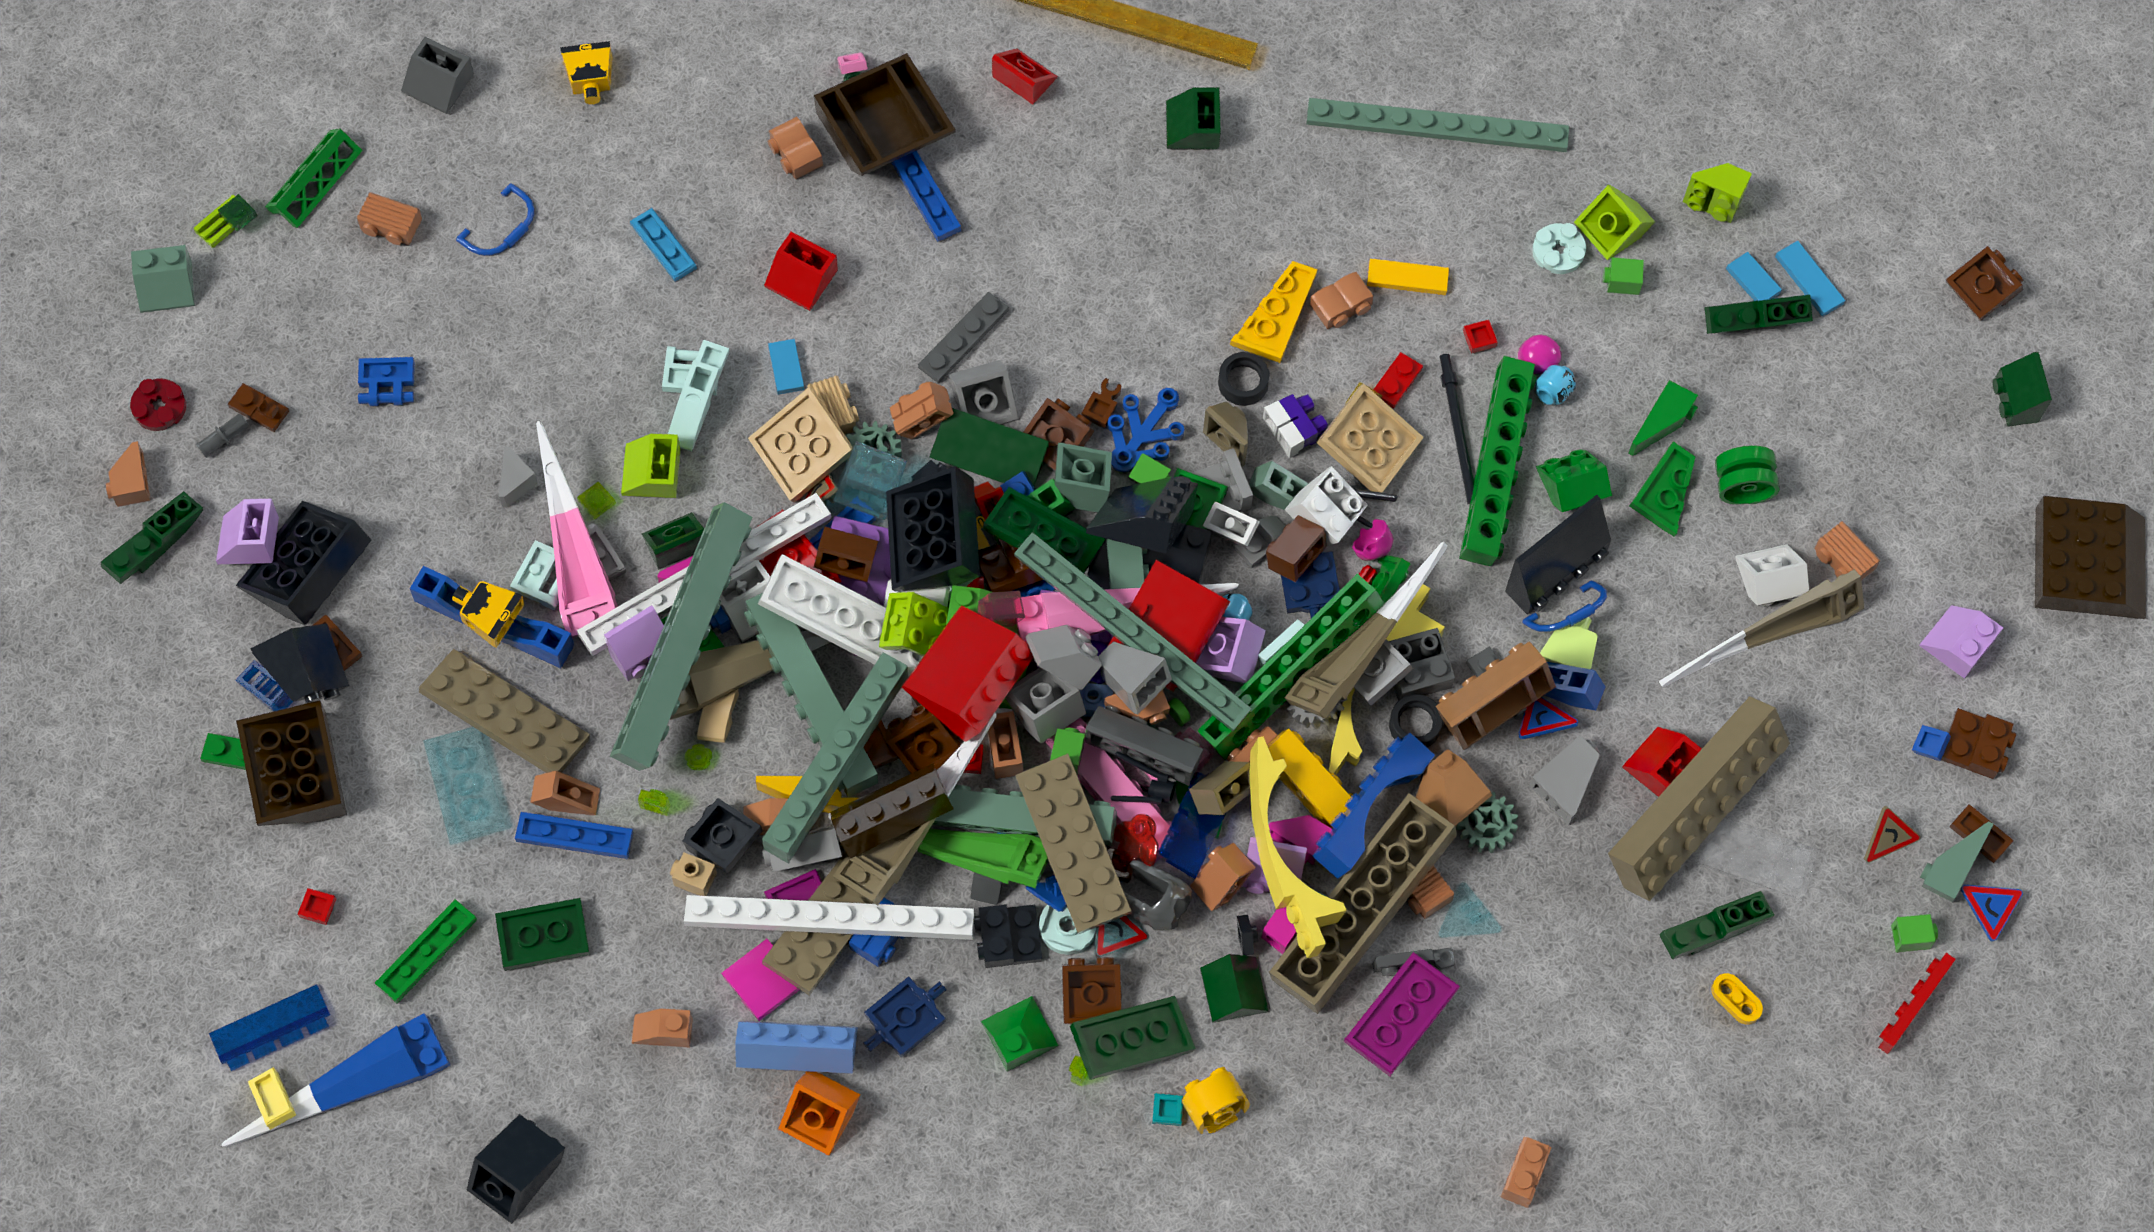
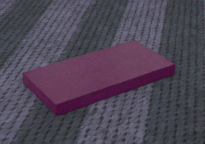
[1344,952,1460,1077]

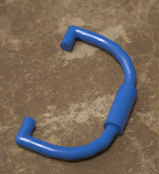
[456,183,535,256]
[1522,580,1607,632]

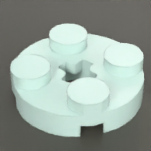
[1532,223,1586,274]
[1039,905,1096,955]

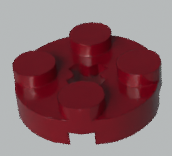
[130,378,187,431]

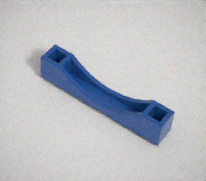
[410,566,574,669]
[1313,733,1435,879]

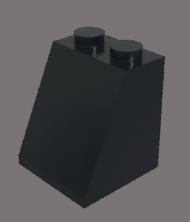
[251,623,349,703]
[466,1114,565,1224]

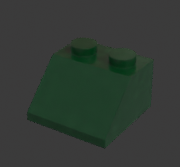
[1992,352,2052,427]

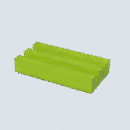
[193,194,253,248]

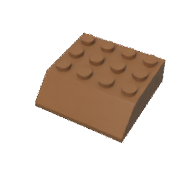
[1436,641,1556,750]

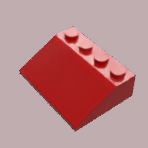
[901,605,1034,742]

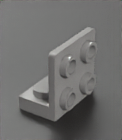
[1191,448,1253,512]

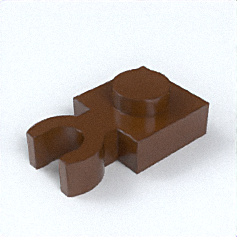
[1081,378,1121,428]

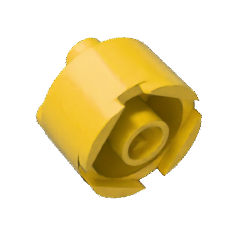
[1182,1067,1250,1134]

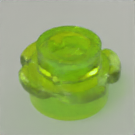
[685,744,713,771]

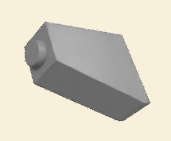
[1098,642,1172,715]
[1529,735,1600,826]
[762,826,842,872]

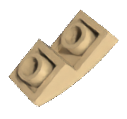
[697,689,739,743]

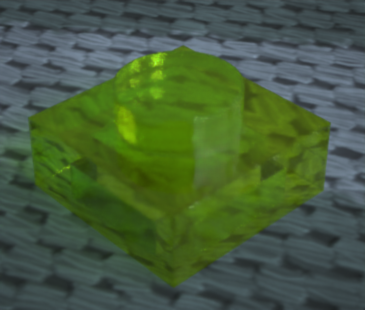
[577,481,616,520]
[637,789,670,816]
[1068,1055,1087,1086]

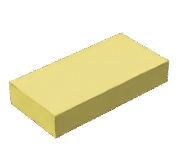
[248,1067,296,1130]

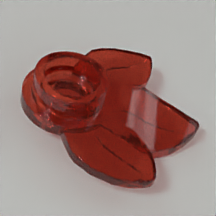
[1114,814,1159,866]

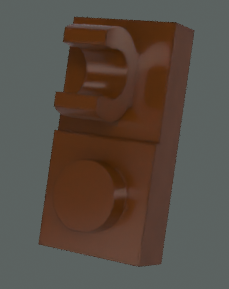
[228,383,289,432]

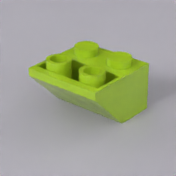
[1683,163,1752,223]
[621,433,681,498]

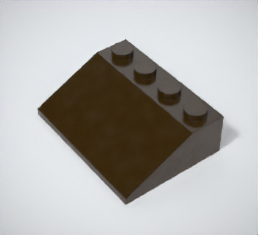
[236,700,347,826]

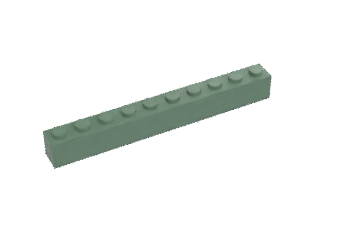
[610,502,753,771]

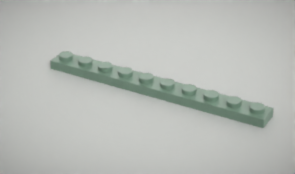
[1306,98,1569,152]
[1014,532,1252,731]

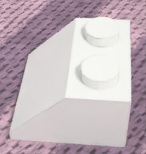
[1735,544,1809,606]

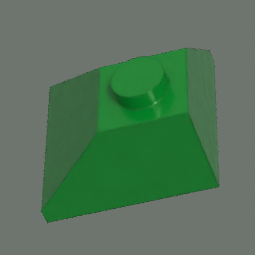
[981,996,1059,1072]

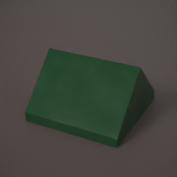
[641,512,704,570]
[1200,954,1269,1023]

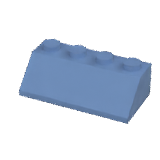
[735,1021,858,1074]

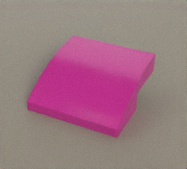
[721,939,800,1021]

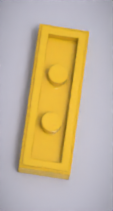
[1367,259,1449,295]

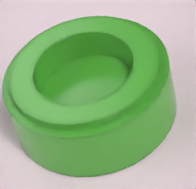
[1168,698,1191,726]

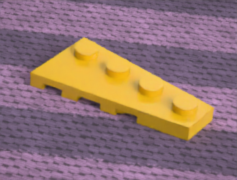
[1230,261,1318,363]

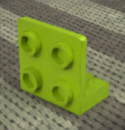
[879,592,949,656]

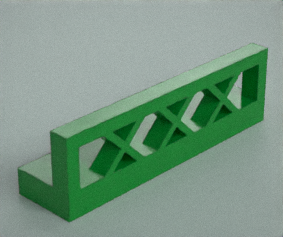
[265,128,363,228]

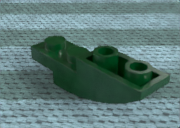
[1704,294,1813,334]
[101,491,203,584]
[1659,891,1775,960]

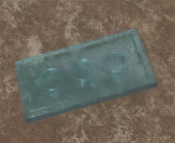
[423,727,506,845]

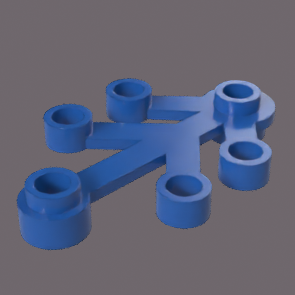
[1108,388,1184,472]

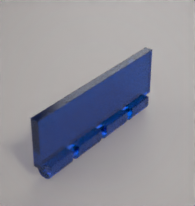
[1158,772,1227,879]
[209,984,330,1071]

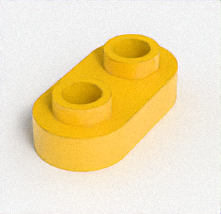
[1711,973,1763,1025]

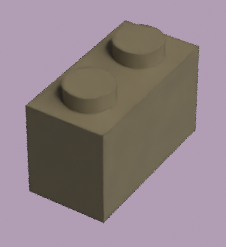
[1189,761,1250,815]

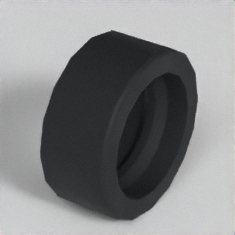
[1218,352,1270,406]
[1389,694,1443,748]

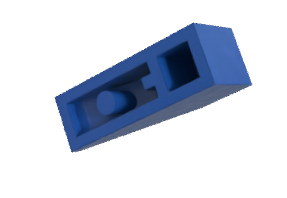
[1545,662,1606,711]

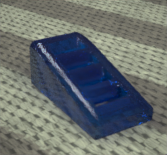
[235,660,293,712]

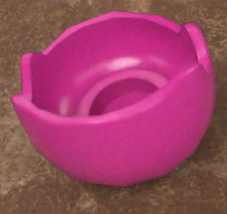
[1517,334,1561,374]
[1352,519,1394,561]

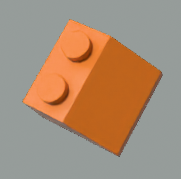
[778,1071,861,1156]

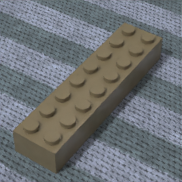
[1608,696,1790,901]
[1269,793,1457,1014]

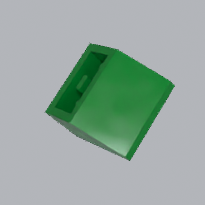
[1536,449,1612,513]

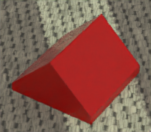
[992,48,1058,105]

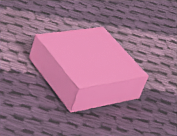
[837,52,867,74]

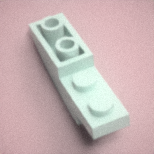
[668,340,729,452]

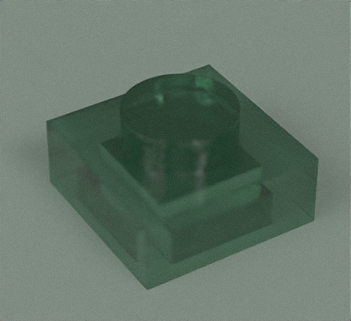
[218,194,257,232]

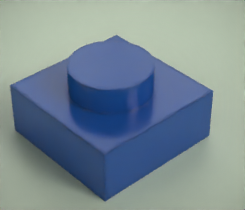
[1000,471,1036,496]
[709,606,731,634]
[1912,725,1951,761]

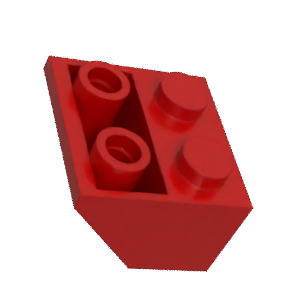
[764,231,838,311]
[1622,727,1702,797]

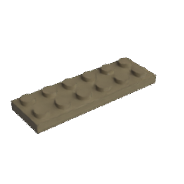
[419,649,590,773]
[1015,754,1132,934]
[762,852,894,996]

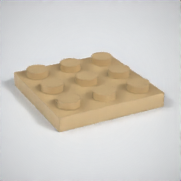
[1316,384,1424,493]
[748,387,856,503]

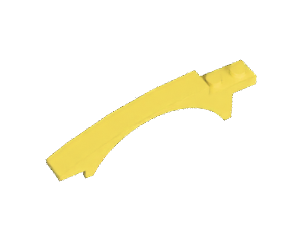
[1328,584,1445,776]
[1249,737,1346,959]

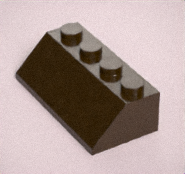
[830,763,954,859]

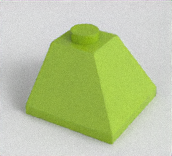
[1574,185,1655,260]

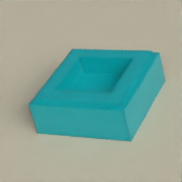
[1152,1093,1184,1126]

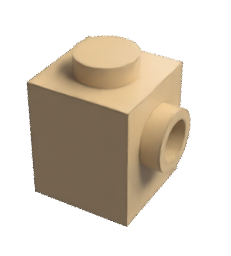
[670,852,717,896]

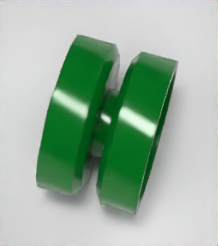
[1715,445,1780,505]

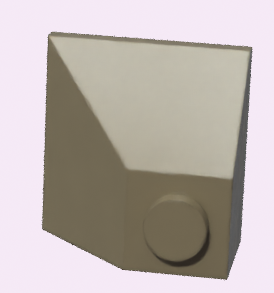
[1203,401,1248,467]

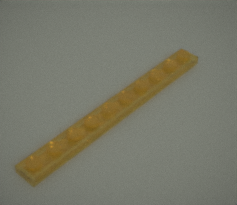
[1015,0,1258,70]

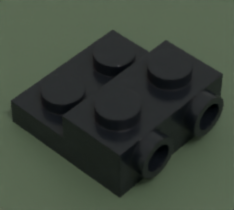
[682,798,763,874]
[974,904,1042,968]

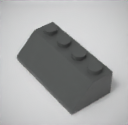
[1085,706,1203,786]

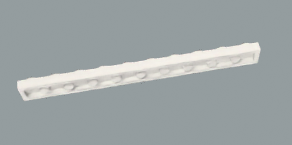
[577,493,831,656]
[684,895,974,940]

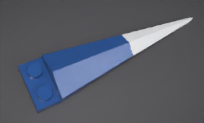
[221,1013,451,1147]

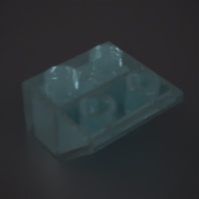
[833,441,907,520]

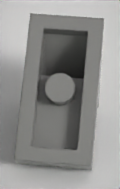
[1234,515,1285,568]

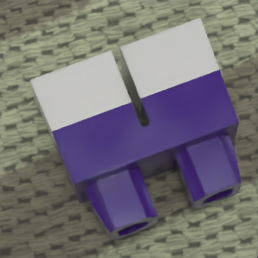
[1263,394,1328,459]

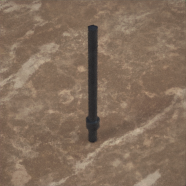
[1439,354,1474,504]

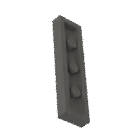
[918,291,1009,384]

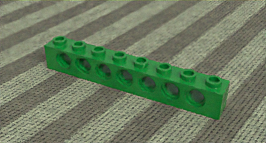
[1459,356,1537,567]
[1197,574,1384,760]

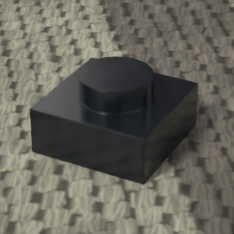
[1237,914,1258,956]

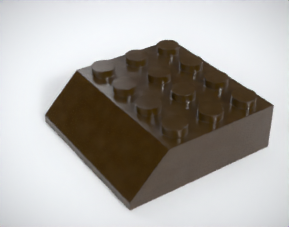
[813,53,956,176]
[2035,496,2146,619]

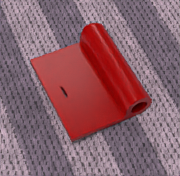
[1108,560,1231,692]

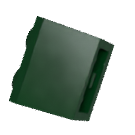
[1166,87,1221,149]

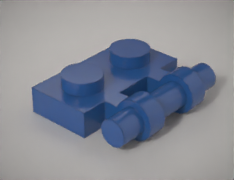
[358,357,415,406]

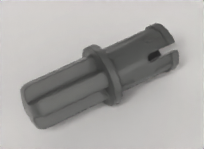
[196,414,249,458]

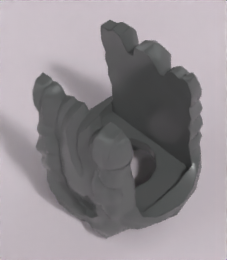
[1124,861,1192,930]

